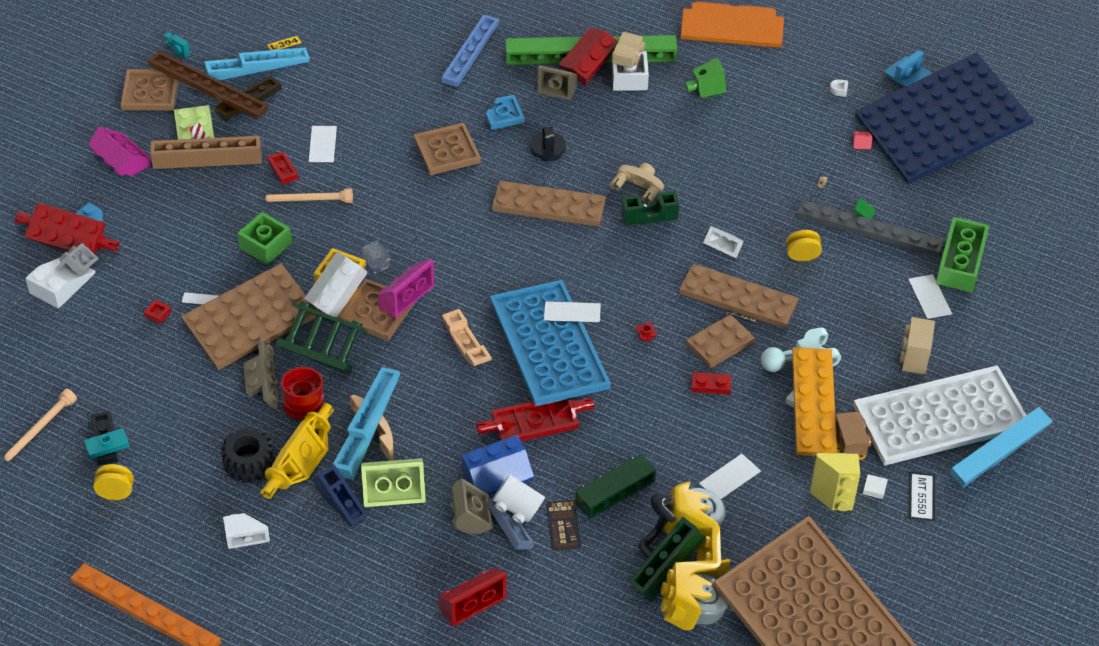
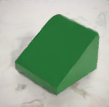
[854,198,876,219]

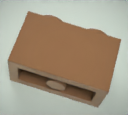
[835,411,871,456]

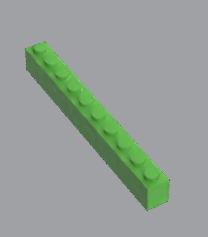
[506,35,677,65]

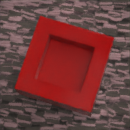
[144,300,172,324]

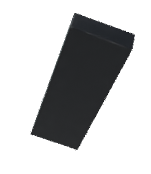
[91,411,118,465]

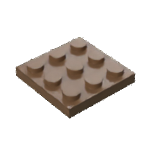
[121,69,179,111]
[413,123,481,175]
[338,278,416,341]

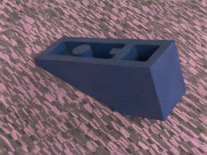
[312,464,368,527]

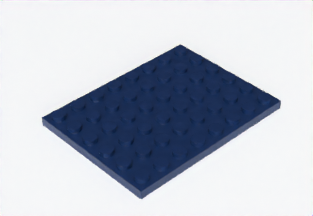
[855,52,1033,184]

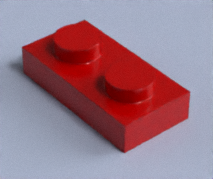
[267,151,299,185]
[691,372,731,395]

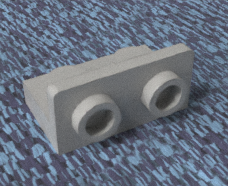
[57,243,99,275]

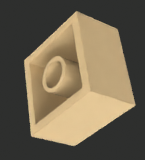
[900,317,935,375]

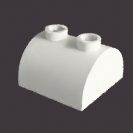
[493,475,545,524]

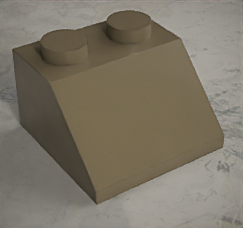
[538,65,577,100]

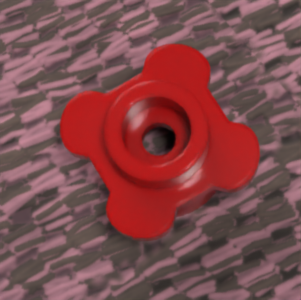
[635,322,657,341]

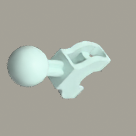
[761,328,841,372]

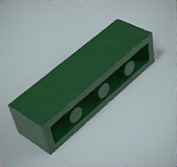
[575,454,656,519]
[629,517,705,602]

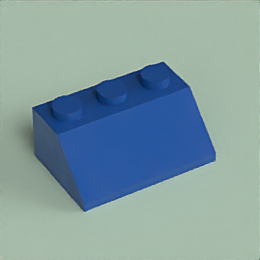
[461,435,534,495]

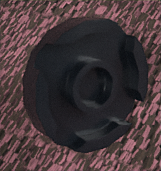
[531,126,566,161]

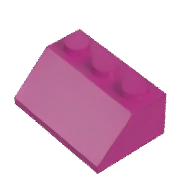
[88,127,152,176]
[378,259,434,319]

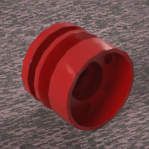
[281,367,324,420]

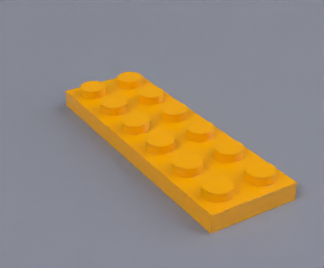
[792,347,837,456]

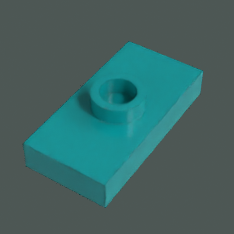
[84,428,130,459]

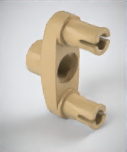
[610,163,664,204]

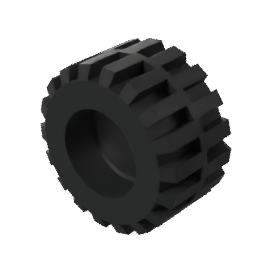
[221,428,274,483]

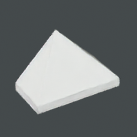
[703,226,744,258]

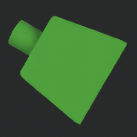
[685,58,727,98]

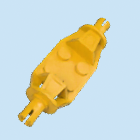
[261,403,334,499]

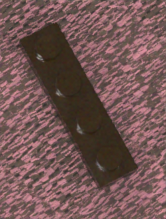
[215,75,282,121]

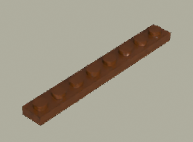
[148,51,269,120]

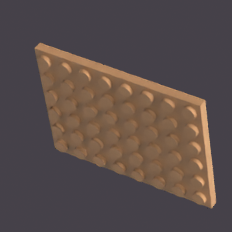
[712,516,917,646]

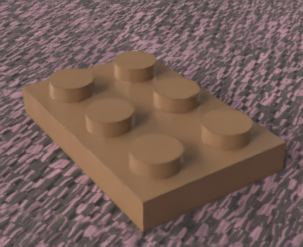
[686,314,755,368]

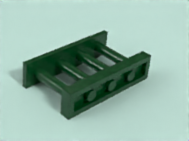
[275,301,367,374]

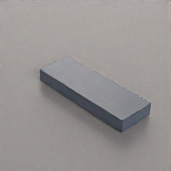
[487,499,534,550]

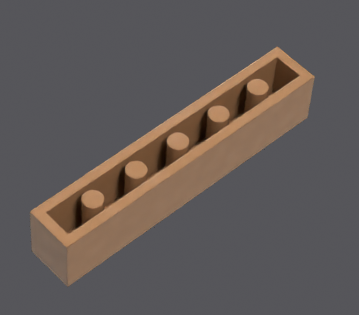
[151,136,262,169]

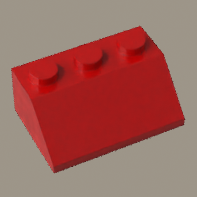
[558,27,618,86]
[438,568,507,627]

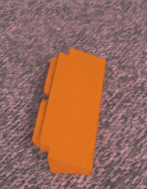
[681,2,784,48]

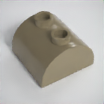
[450,478,493,534]

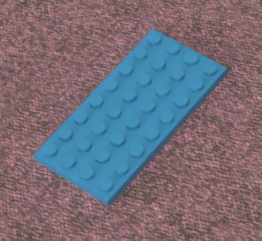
[490,280,611,406]

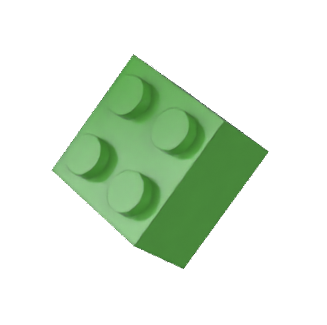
[237,212,292,265]

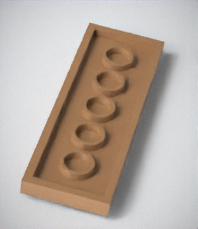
[492,180,606,227]
[679,264,799,329]

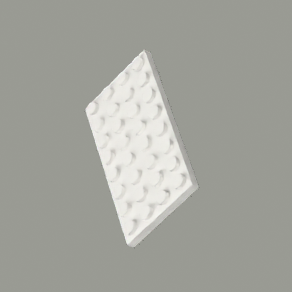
[853,365,1026,466]

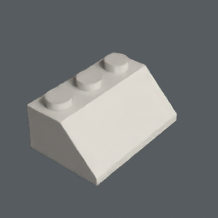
[304,252,368,318]

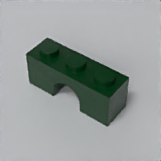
[621,191,679,225]

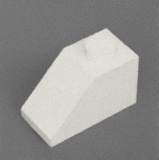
[223,513,270,549]

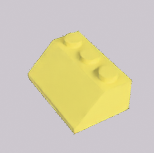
[810,453,860,511]

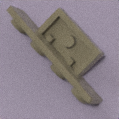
[243,339,279,409]

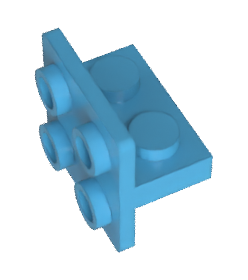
[884,50,931,87]

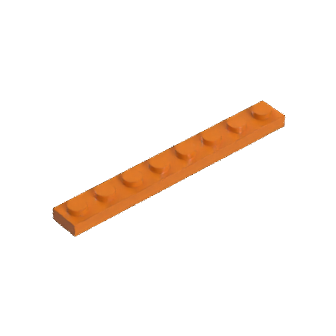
[71,563,222,646]

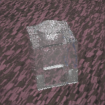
[362,240,391,274]

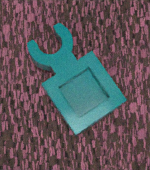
[163,32,190,58]

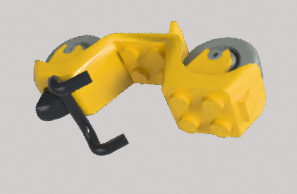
[639,481,730,630]

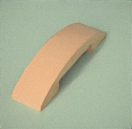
[442,309,492,366]
[350,395,394,461]

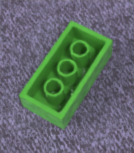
[936,217,990,293]

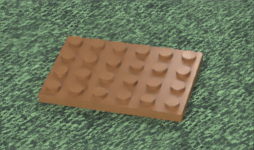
[181,263,318,370]

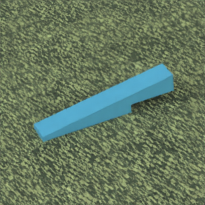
[204,47,310,81]
[333,367,400,480]
[950,407,1053,488]

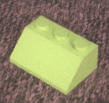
[361,458,426,507]

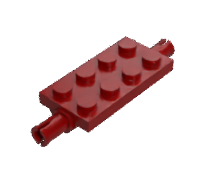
[15,202,120,254]
[476,397,594,442]

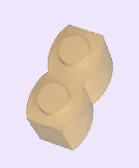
[612,32,645,68]

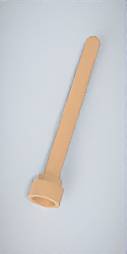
[265,188,353,203]
[4,389,77,461]

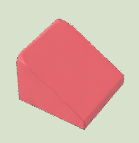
[853,131,872,149]

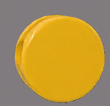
[786,230,822,261]
[93,464,134,500]

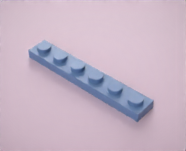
[442,15,499,87]

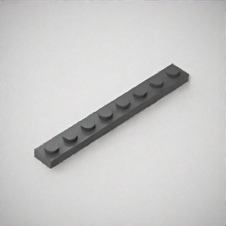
[797,200,944,257]

